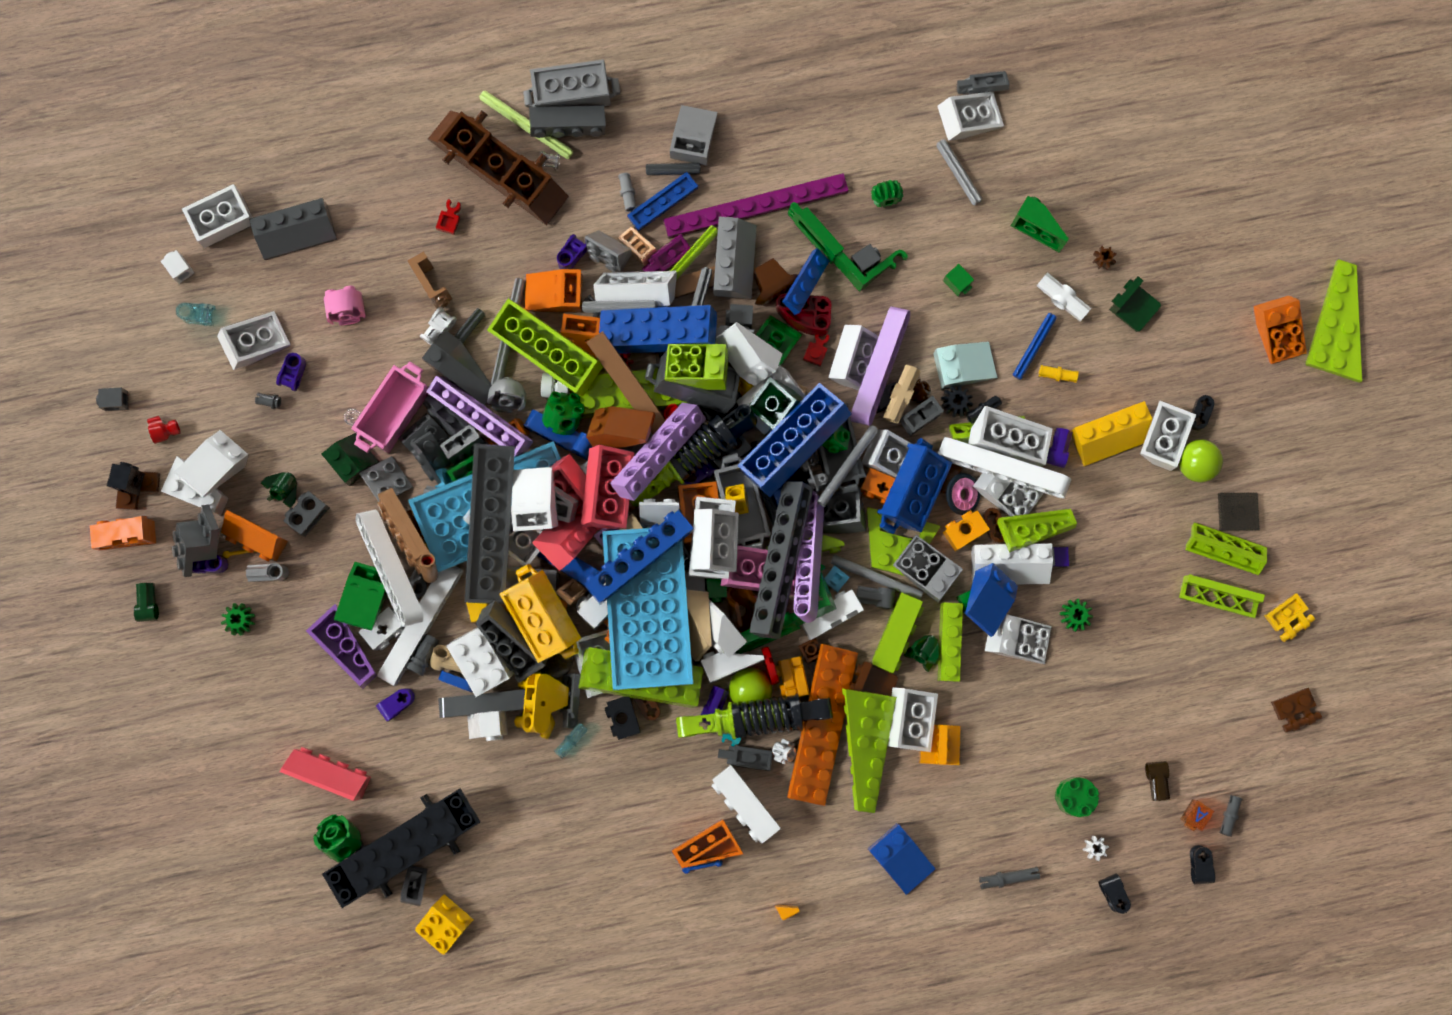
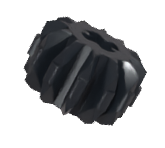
[941,385,973,418]

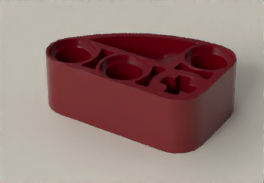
[776,294,832,337]

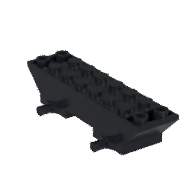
[322,788,481,908]

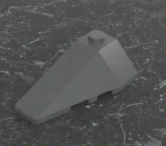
[422,330,491,406]
[810,487,866,534]

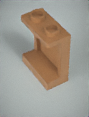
[408,251,452,309]

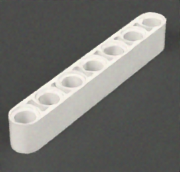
[938,437,1072,498]
[356,509,424,627]
[378,566,463,686]

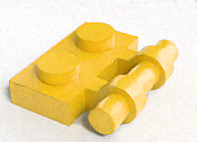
[1264,593,1315,642]

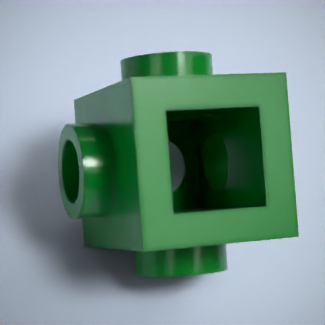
[822,425,850,453]

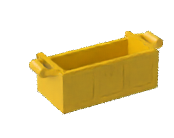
[500,564,581,663]

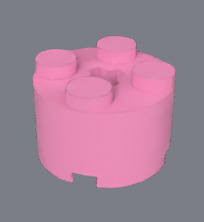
[324,286,365,325]

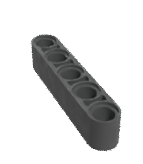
[438,689,532,718]

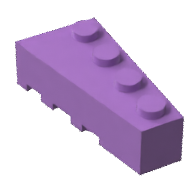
[306,604,377,689]

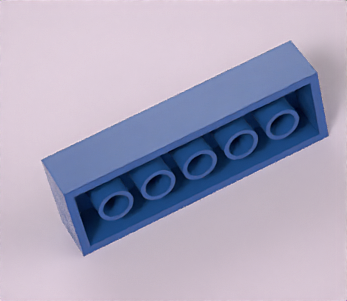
[599,305,717,354]
[737,383,852,497]

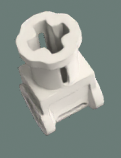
[420,307,457,345]

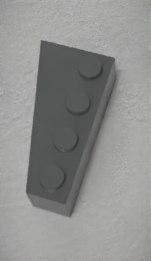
[476,601,548,683]

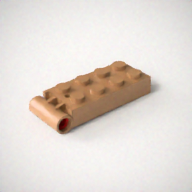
[377,488,438,583]

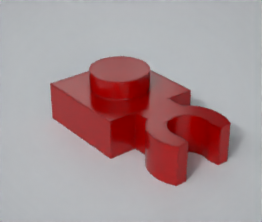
[435,199,461,235]
[803,334,829,367]

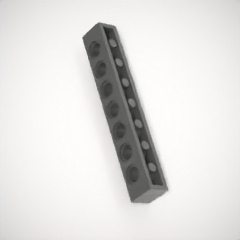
[750,481,813,639]

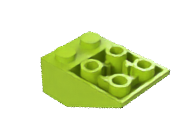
[665,344,729,390]

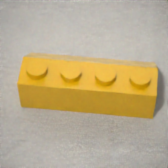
[1071,401,1152,466]

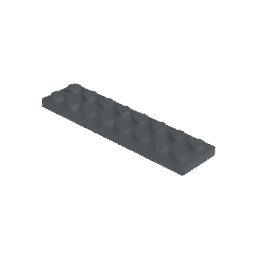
[464,444,515,604]

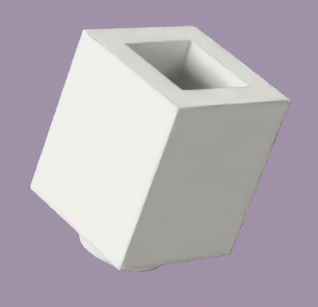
[161,250,194,284]

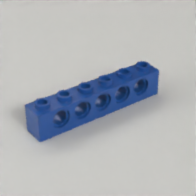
[584,510,694,605]

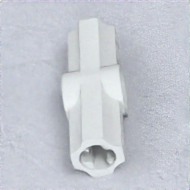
[1037,273,1091,322]

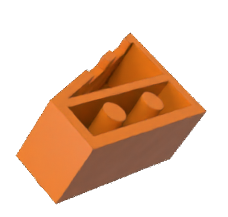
[90,516,156,551]

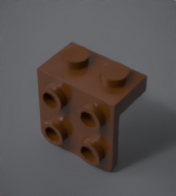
[849,661,898,696]

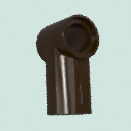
[1145,761,1170,801]

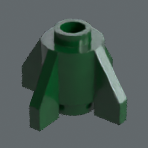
[261,472,297,508]
[904,635,940,672]

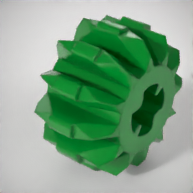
[871,180,904,208]
[1059,599,1093,632]
[221,603,255,636]

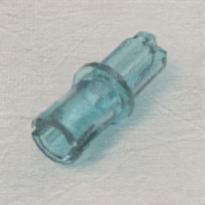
[554,723,588,759]

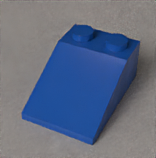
[965,563,1018,637]
[868,823,935,895]

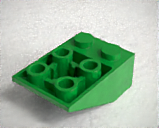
[334,562,387,631]

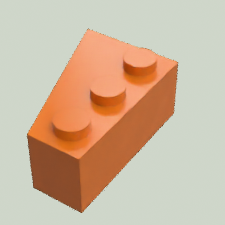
[672,818,743,868]

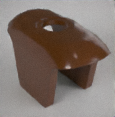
[754,258,799,306]
[727,587,758,633]

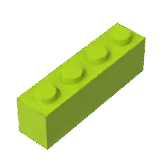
[871,592,924,674]
[937,602,963,682]

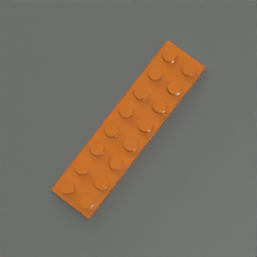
[787,644,858,806]

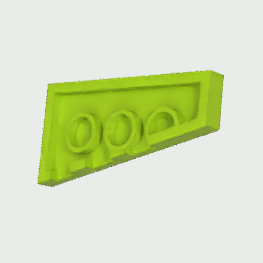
[997,509,1077,553]

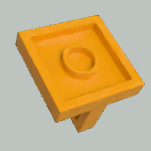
[919,725,961,765]

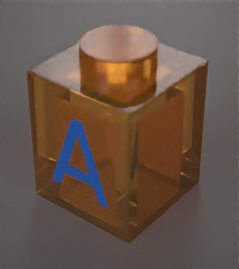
[1180,799,1214,832]

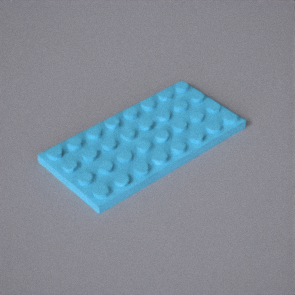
[408,441,561,572]
[602,527,693,690]

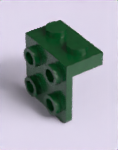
[1109,276,1161,332]

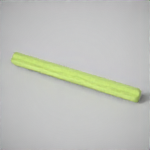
[479,90,573,159]

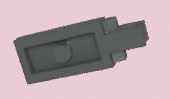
[956,71,1010,94]
[423,395,468,437]
[560,673,581,728]
[717,746,773,771]

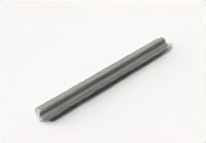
[491,278,526,385]

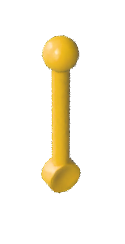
[223,550,257,558]

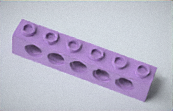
[426,376,533,456]
[610,403,706,500]

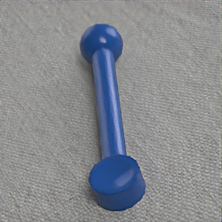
[682,859,723,874]

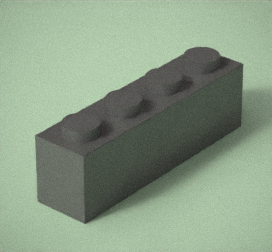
[529,106,606,138]

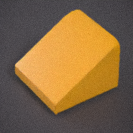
[775,905,800,921]

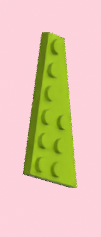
[1305,259,1362,383]
[842,688,896,813]

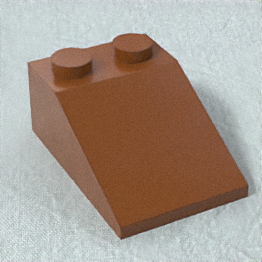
[586,406,656,449]

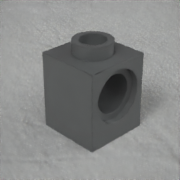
[851,244,881,274]
[96,387,129,411]

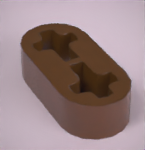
[983,508,1004,544]
[633,698,660,720]

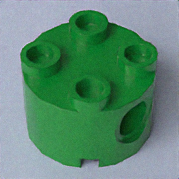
[542,391,585,435]
[1055,777,1099,817]
[313,814,362,863]

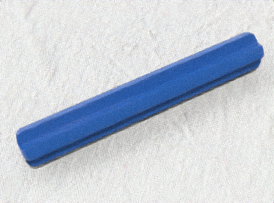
[1013,313,1057,380]

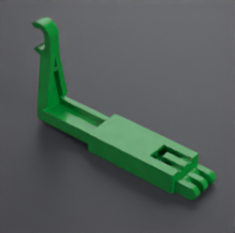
[787,202,908,292]
[735,554,836,654]

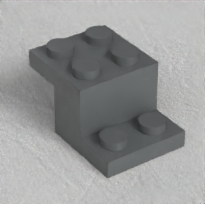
[172,504,219,577]

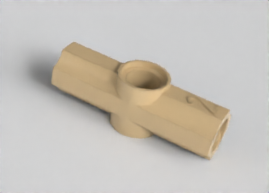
[883,365,921,424]

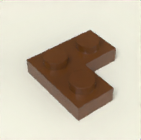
[116,472,160,510]

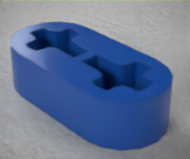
[438,671,473,693]

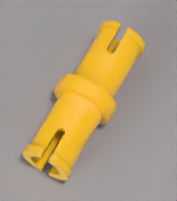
[1038,365,1079,383]

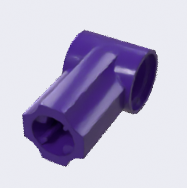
[1046,428,1073,468]
[701,686,729,725]

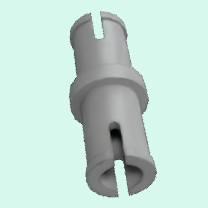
[618,173,637,212]

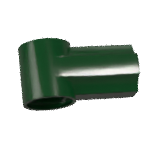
[134,583,159,622]

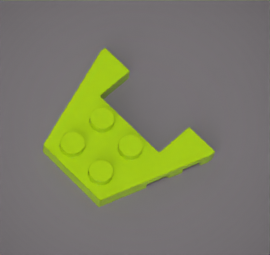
[866,507,940,576]

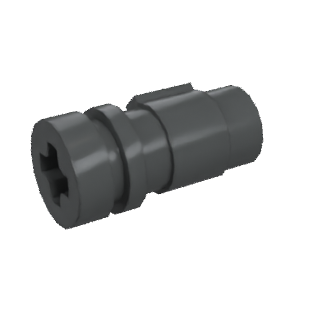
[406,634,439,676]

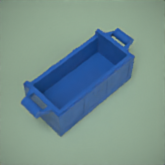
[877,438,952,534]

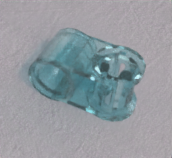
[176,303,216,326]

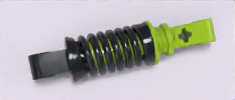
[629,404,758,507]
[676,693,833,740]

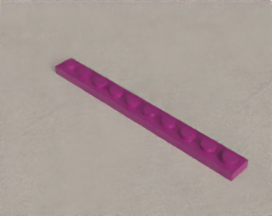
[663,173,849,239]

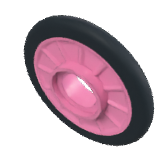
[946,473,980,515]

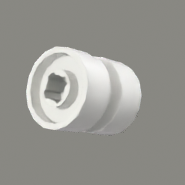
[541,373,570,398]

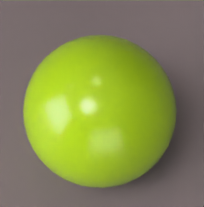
[1178,440,1223,483]
[729,667,773,706]

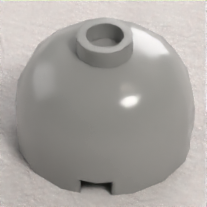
[487,377,526,413]

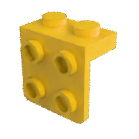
[415,894,474,954]

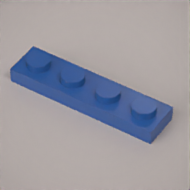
[627,172,698,232]
[782,248,830,315]

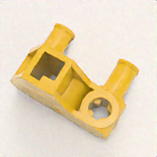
[514,673,569,733]

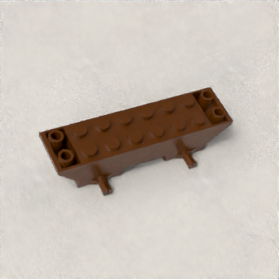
[428,110,569,226]

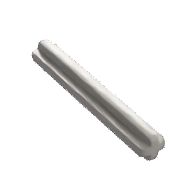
[936,139,982,205]
[582,300,657,313]

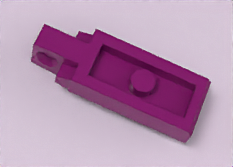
[642,234,691,272]

